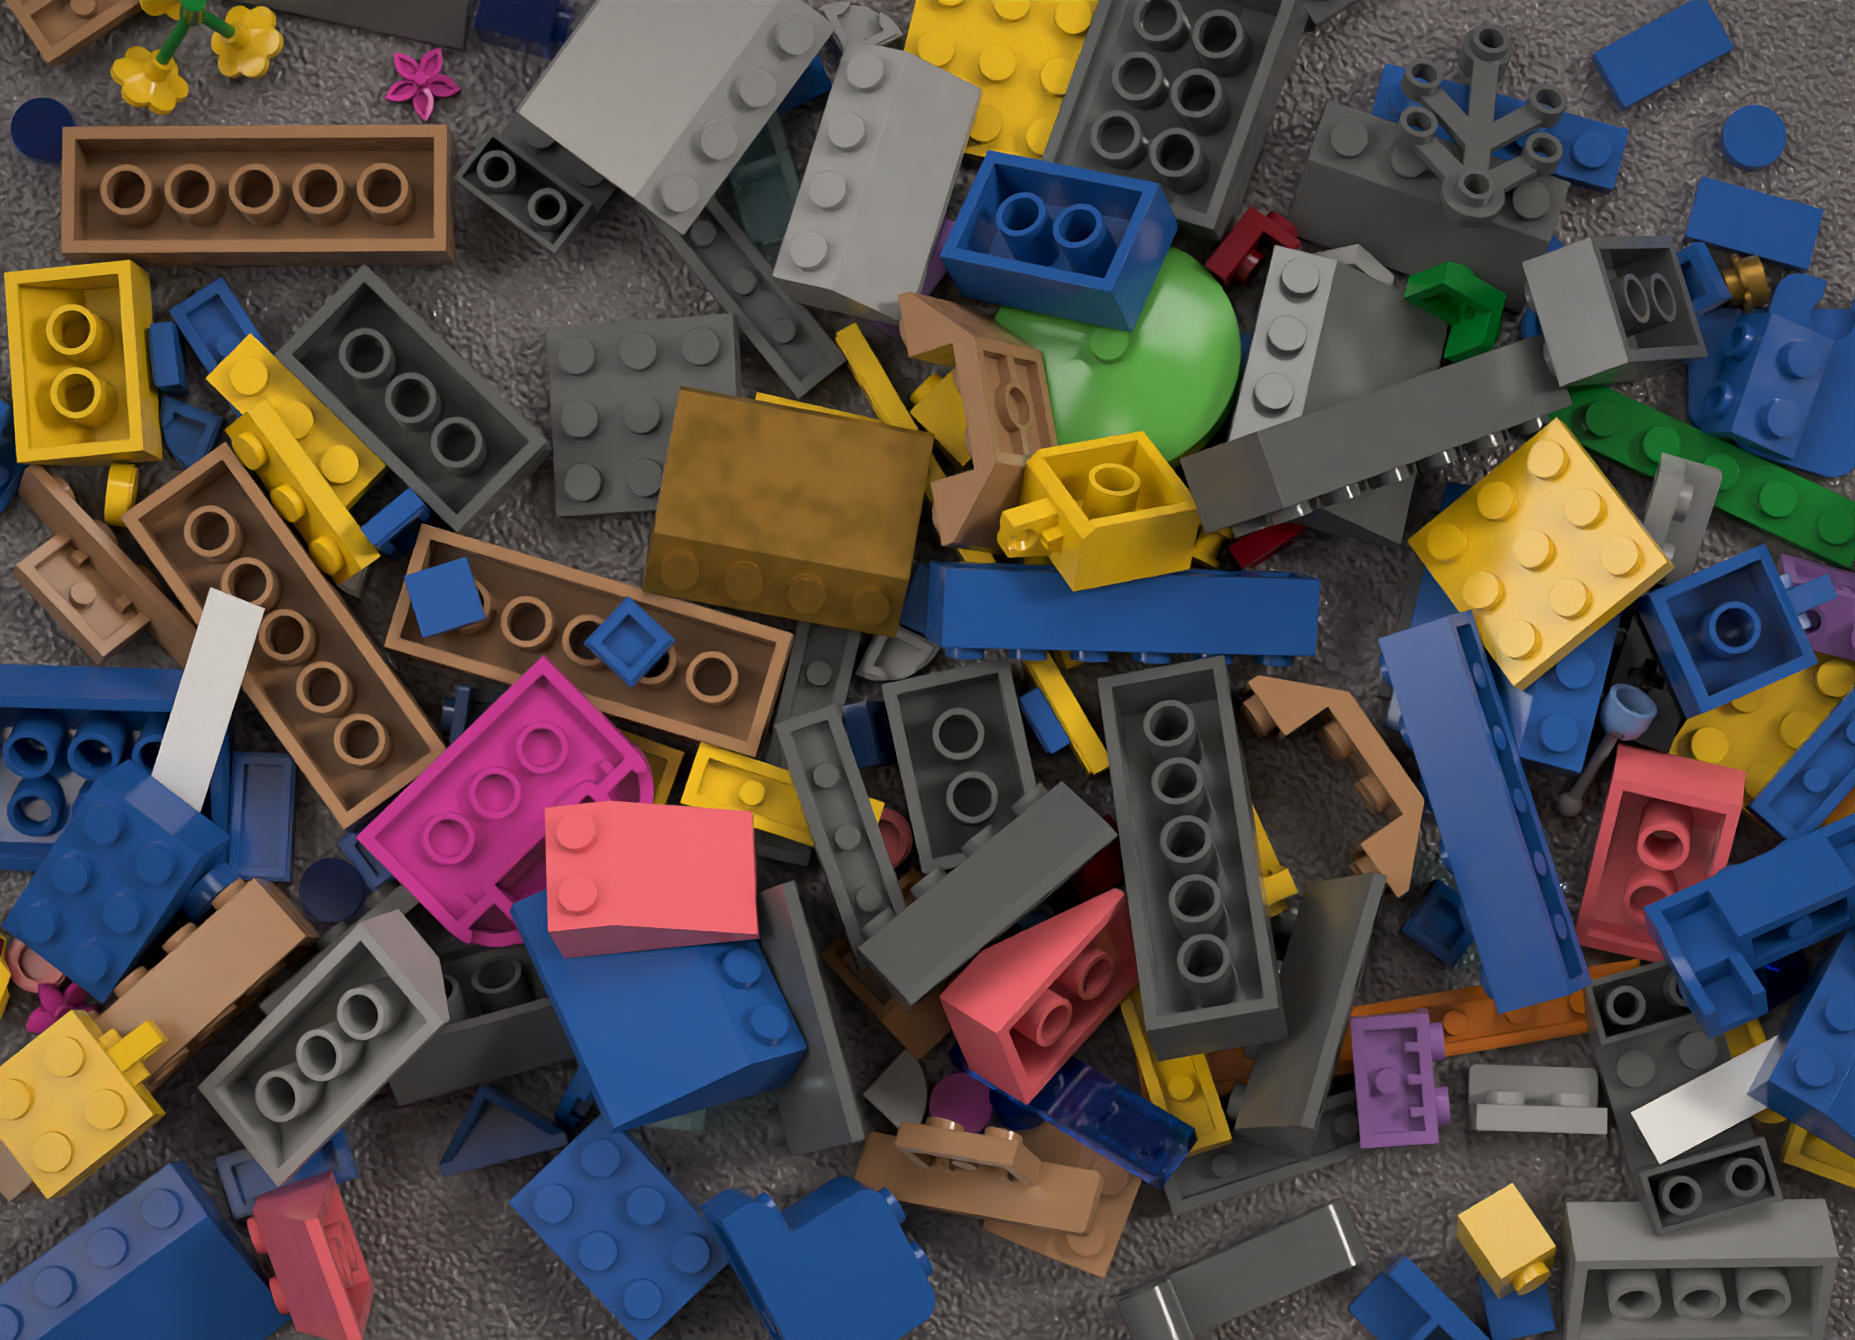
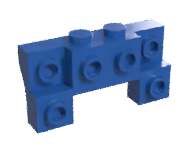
[1643,813,1855,1039]

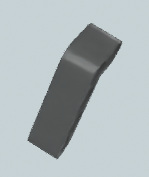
[1113,1197,1369,1340]

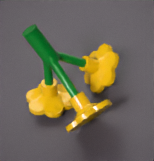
[110,0,284,115]

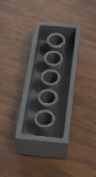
[1180,333,1573,538]
[1097,655,1289,1061]

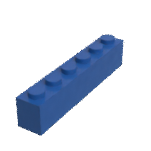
[926,561,1320,666]
[1378,609,1592,1014]

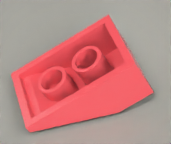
[1575,743,1746,962]
[545,801,759,959]
[939,888,1139,1106]
[247,1170,375,1340]

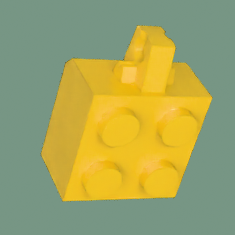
[997,431,1200,592]
[0,1010,170,1199]

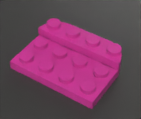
[356,654,655,947]

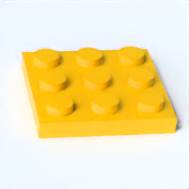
[904,0,1099,162]
[1407,417,1675,691]
[1668,650,1855,842]

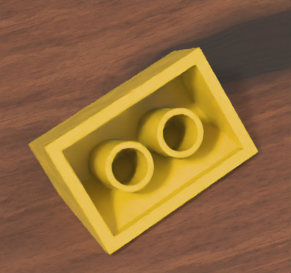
[4,260,163,466]

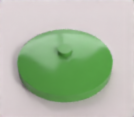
[995,245,1243,469]

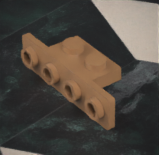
[13,465,198,669]
[854,1117,1104,1237]

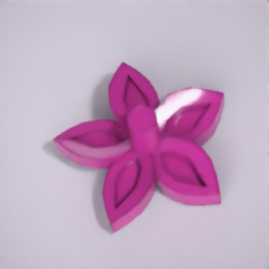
[385,47,461,123]
[25,982,101,1034]

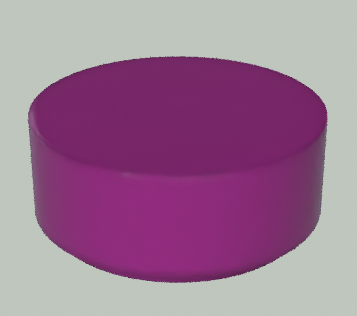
[929,1072,993,1133]

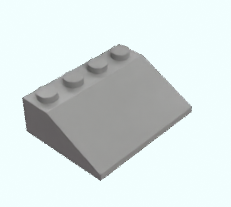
[515,0,836,235]

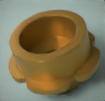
[1720,253,1770,314]

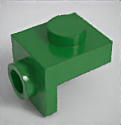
[1403,261,1507,363]

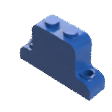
[699,1176,935,1340]

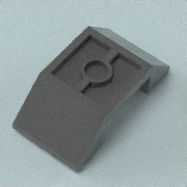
[453,0,620,256]
[1582,959,1783,1236]

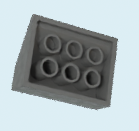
[1041,0,1309,247]
[1226,245,1448,549]
[1225,872,1387,1162]
[756,881,868,1157]

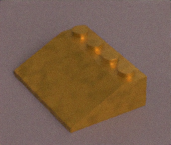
[642,386,934,638]

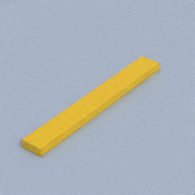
[835,322,1110,778]

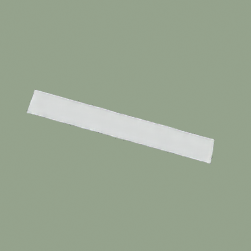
[151,587,265,812]
[1631,1035,1778,1164]

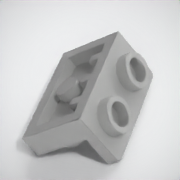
[1640,453,1722,597]
[1466,1064,1608,1134]

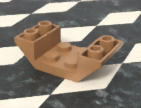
[898,291,1058,556]
[1237,675,1425,902]

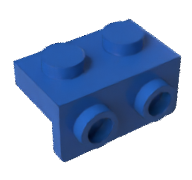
[1700,312,1834,460]

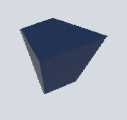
[439,1084,573,1177]

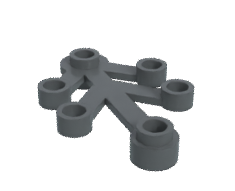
[1395,24,1567,228]

